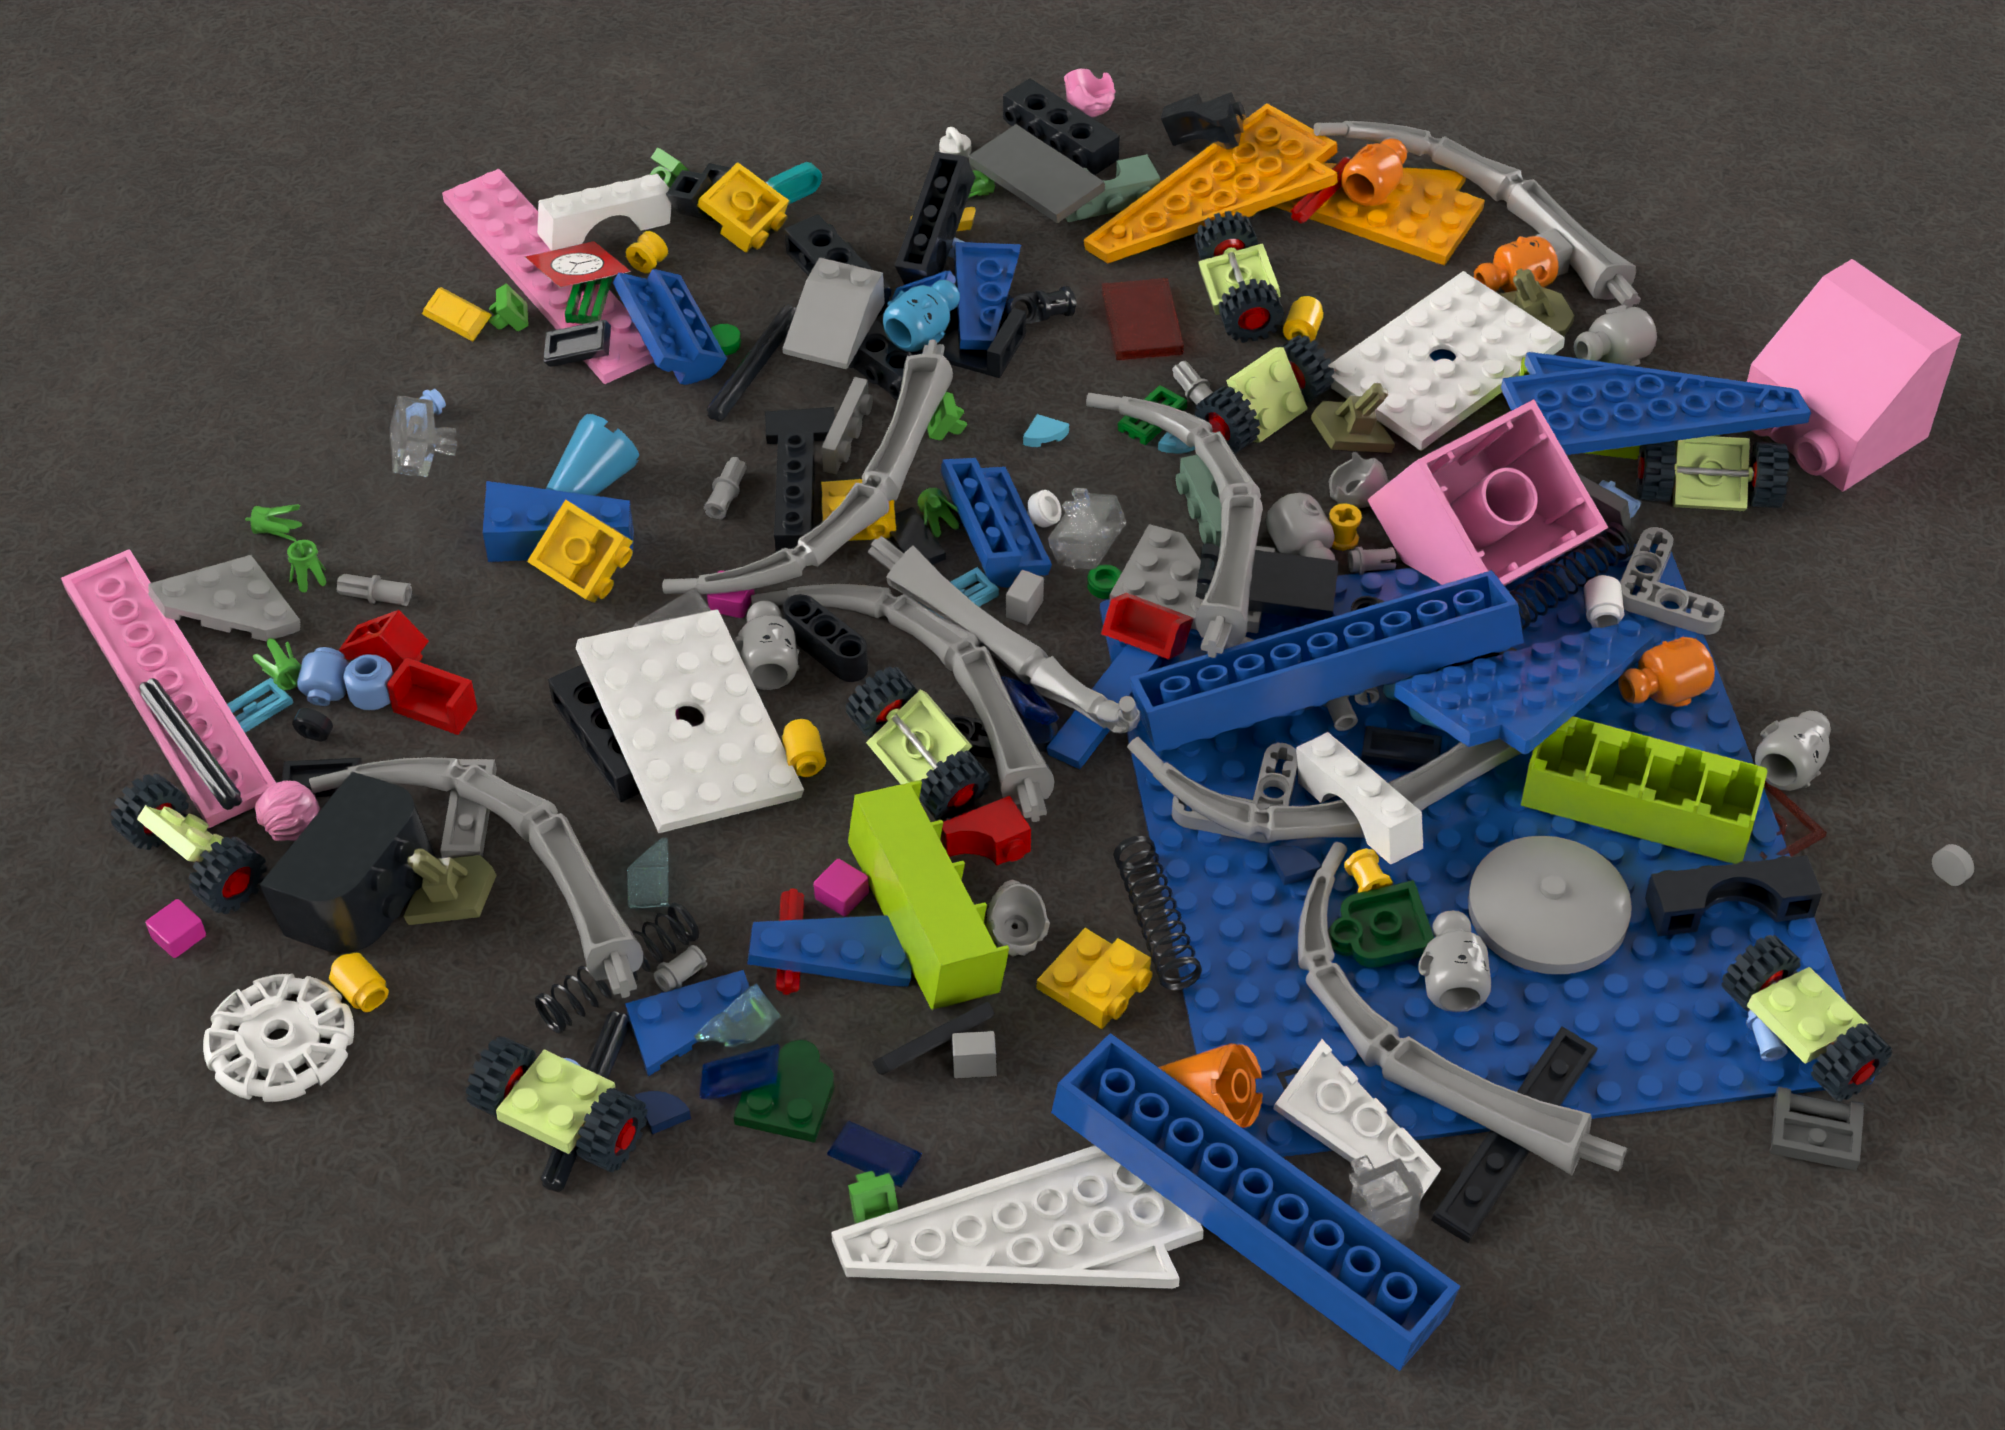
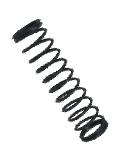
[1509,522,1634,630]
[1113,836,1202,990]
[535,902,699,1033]

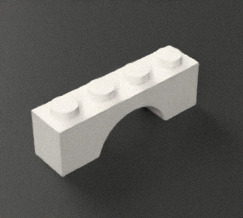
[537,174,671,251]
[1296,732,1423,865]

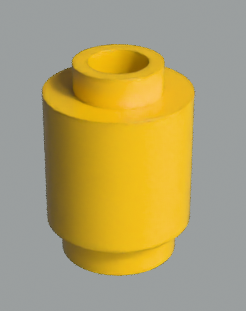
[1283,296,1323,342]
[781,719,826,777]
[329,953,389,1012]

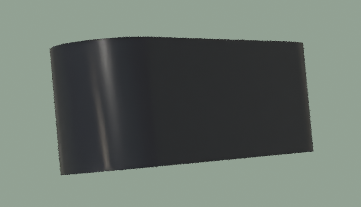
[783,594,868,682]

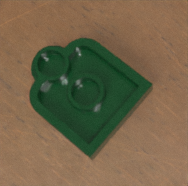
[1328,880,1434,968]
[734,1040,834,1143]

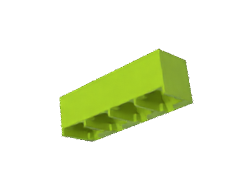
[1521,716,1768,864]
[848,780,1009,1010]

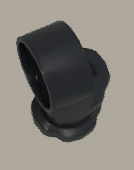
[1004,286,1076,324]

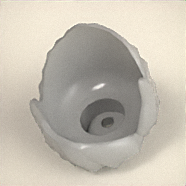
[1328,452,1390,509]
[985,880,1050,957]

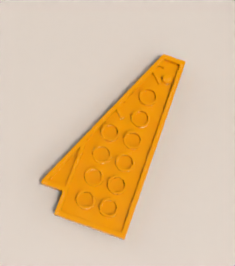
[1084,103,1338,264]
[1274,163,1485,266]

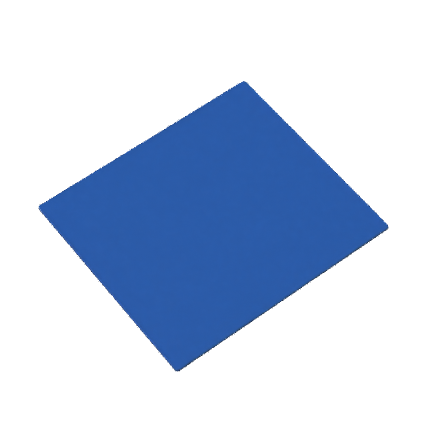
[1100,544,1875,1157]

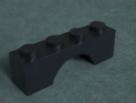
[1645,855,1822,936]

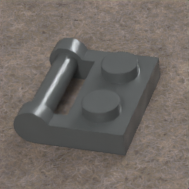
[1770,1087,1864,1171]

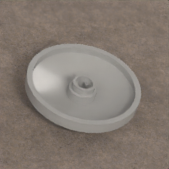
[1468,836,1632,974]

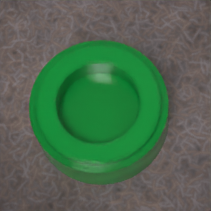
[710,324,741,355]
[1087,565,1122,599]

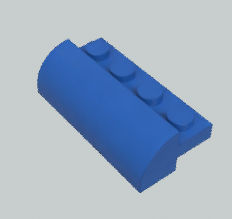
[613,269,727,385]
[940,458,1052,588]

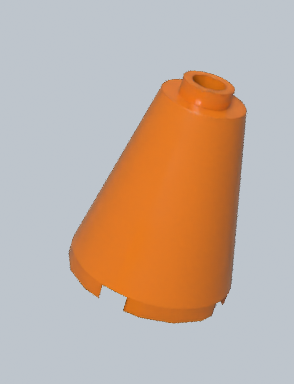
[1158,1043,1263,1128]

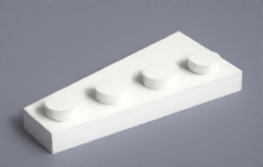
[1273,1039,1441,1207]

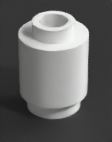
[1584,575,1624,628]

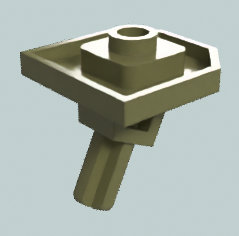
[1499,268,1575,337]
[1311,383,1395,453]
[404,849,497,925]

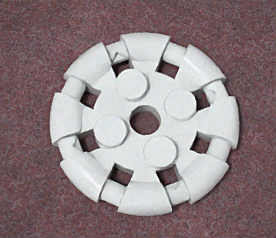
[203,974,354,1102]

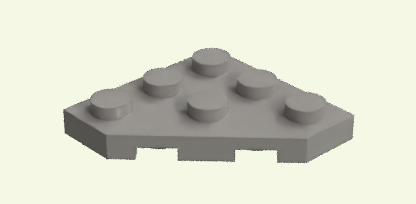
[1110,524,1204,630]
[148,555,300,641]

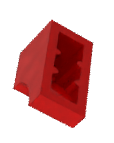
[338,610,429,672]
[940,796,1031,866]

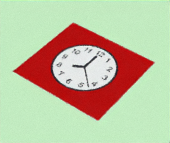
[525,241,631,288]

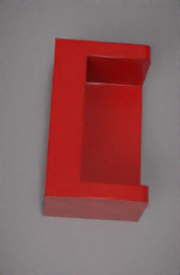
[1101,592,1194,659]
[387,657,478,735]

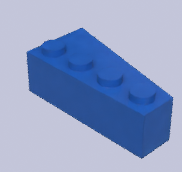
[483,481,634,562]

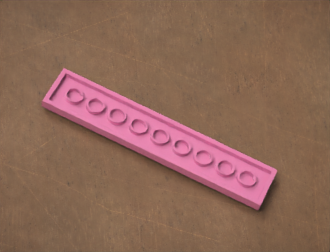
[442,169,654,384]
[61,549,276,828]

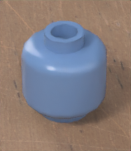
[297,647,349,706]
[343,655,393,710]

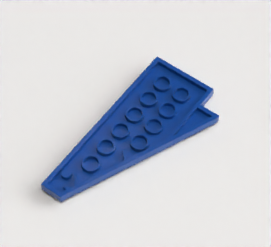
[1501,352,1811,455]
[1394,620,1655,754]

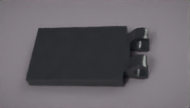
[1196,544,1339,620]

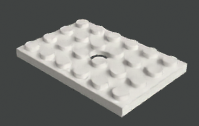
[1328,271,1565,451]
[576,609,804,833]

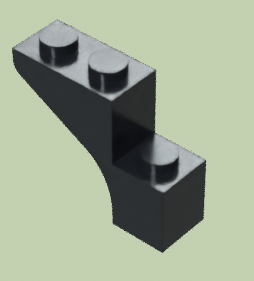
[1161,92,1246,149]

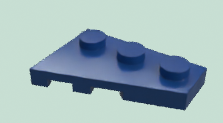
[625,970,756,1076]

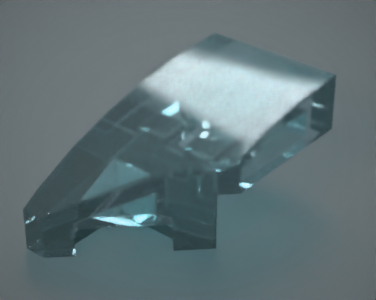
[628,838,669,909]
[694,984,781,1047]

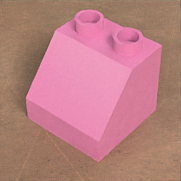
[1747,259,1961,492]
[1367,399,1608,586]

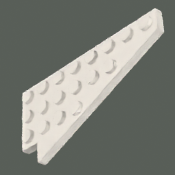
[831,1146,1204,1289]

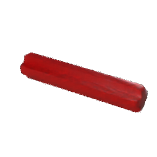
[1291,157,1351,224]
[775,888,804,995]

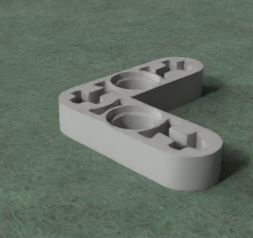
[1620,527,1725,635]
[1172,743,1298,843]

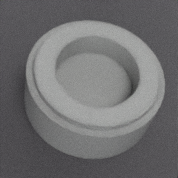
[1932,844,1974,886]

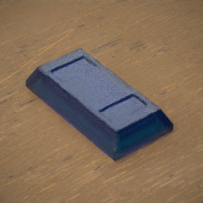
[1001,676,1059,725]
[699,1044,780,1100]
[827,1121,922,1188]

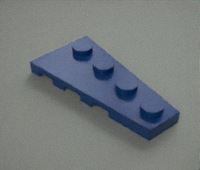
[954,242,1021,350]
[747,915,911,987]

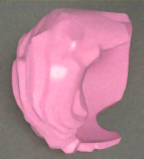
[1064,69,1116,117]
[255,781,321,841]

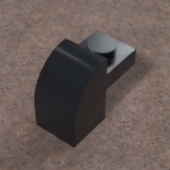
[666,163,731,221]

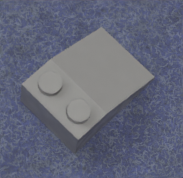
[783,258,884,369]

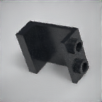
[937,307,1026,378]

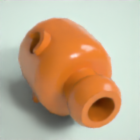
[1341,138,1407,206]
[1474,236,1559,292]
[1618,637,1715,707]

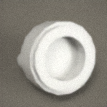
[939,127,971,158]
[1027,490,1061,528]

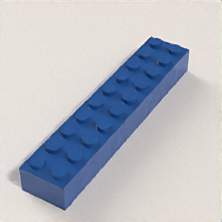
[1129,570,1524,752]
[1051,1033,1461,1371]

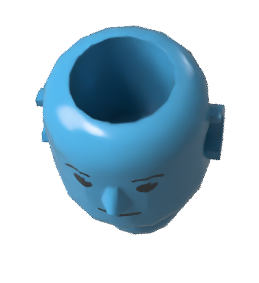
[883,280,960,352]

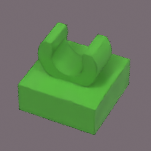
[650,148,689,188]
[489,283,528,331]
[927,392,967,441]
[848,1170,898,1224]

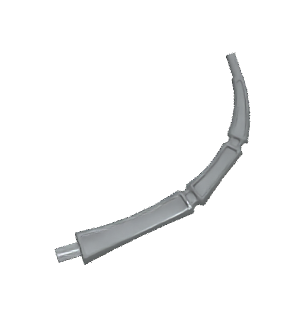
[1314,121,1641,307]
[662,339,953,594]
[1086,393,1263,658]
[868,536,1140,733]
[751,584,1054,822]
[1127,737,1522,841]
[309,757,643,998]
[1298,842,1627,1176]

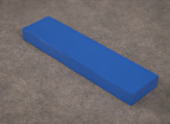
[1047,644,1162,769]

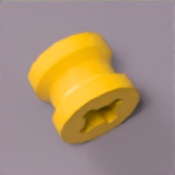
[626,231,668,273]

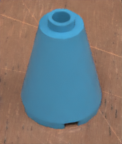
[546,414,639,496]

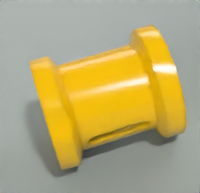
[1329,503,1362,551]
[1344,848,1393,893]

